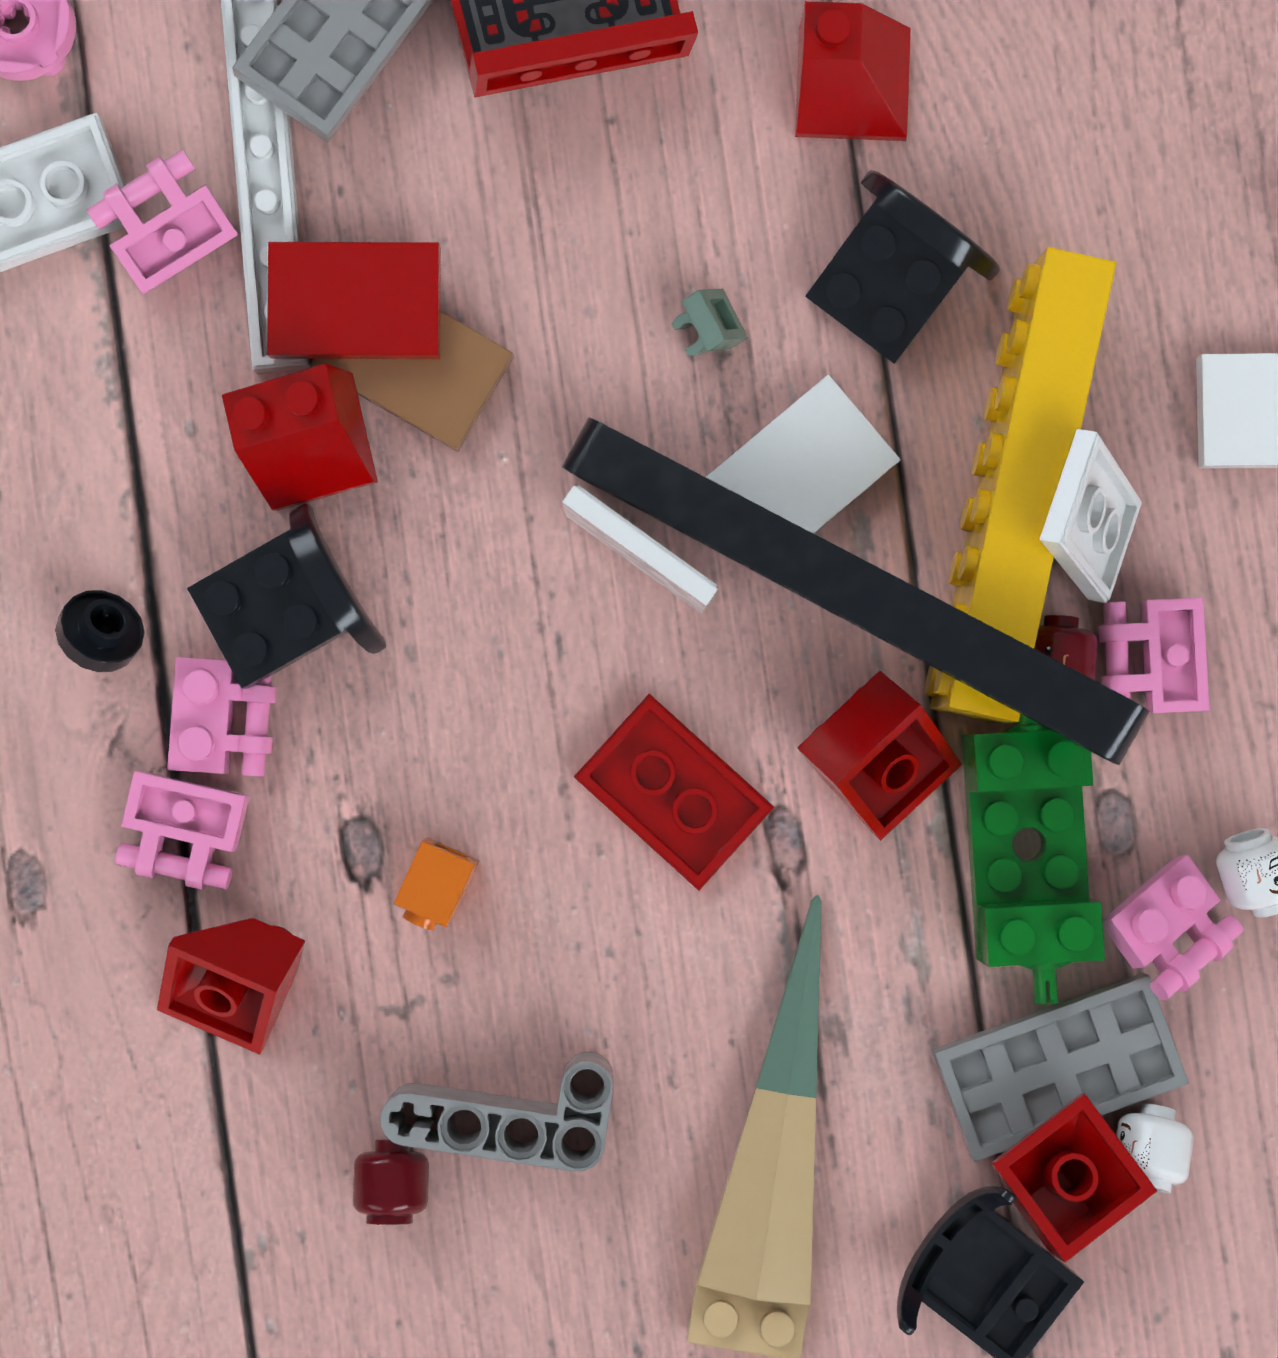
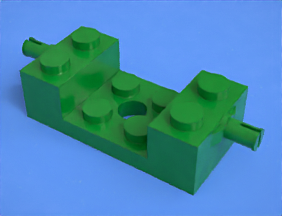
[962,714,1105,1005]

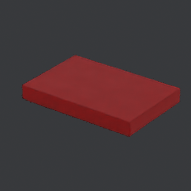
[267,242,441,359]
[574,693,774,891]

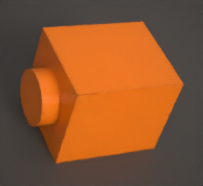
[393,837,479,931]

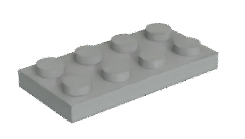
[232,0,433,143]
[931,973,1189,1162]

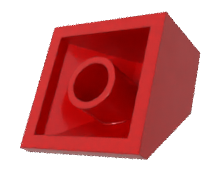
[795,1,911,141]
[157,918,305,1055]
[991,1093,1157,1263]

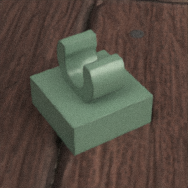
[672,289,748,356]

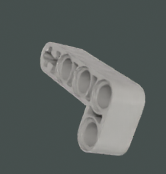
[380,1052,613,1172]

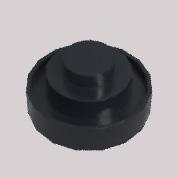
[55,590,145,672]

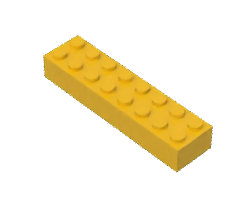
[924,247,1117,723]

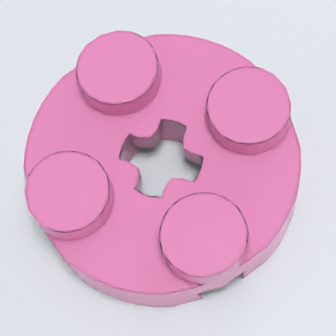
[0,0,76,81]

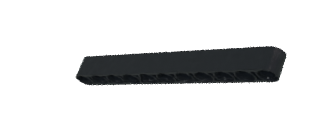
[562,417,1150,765]

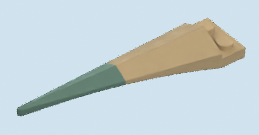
[686,895,822,1358]

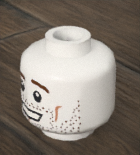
[1215,828,1278,918]
[1116,1103,1194,1194]

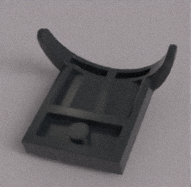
[805,170,1000,364]
[187,503,386,689]
[897,1186,1084,1358]

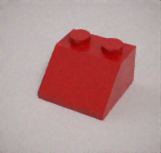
[222,363,378,511]
[797,671,962,841]

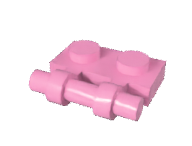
[86,149,238,295]
[1098,598,1210,714]
[167,657,277,776]
[115,771,250,890]
[1102,854,1243,1001]

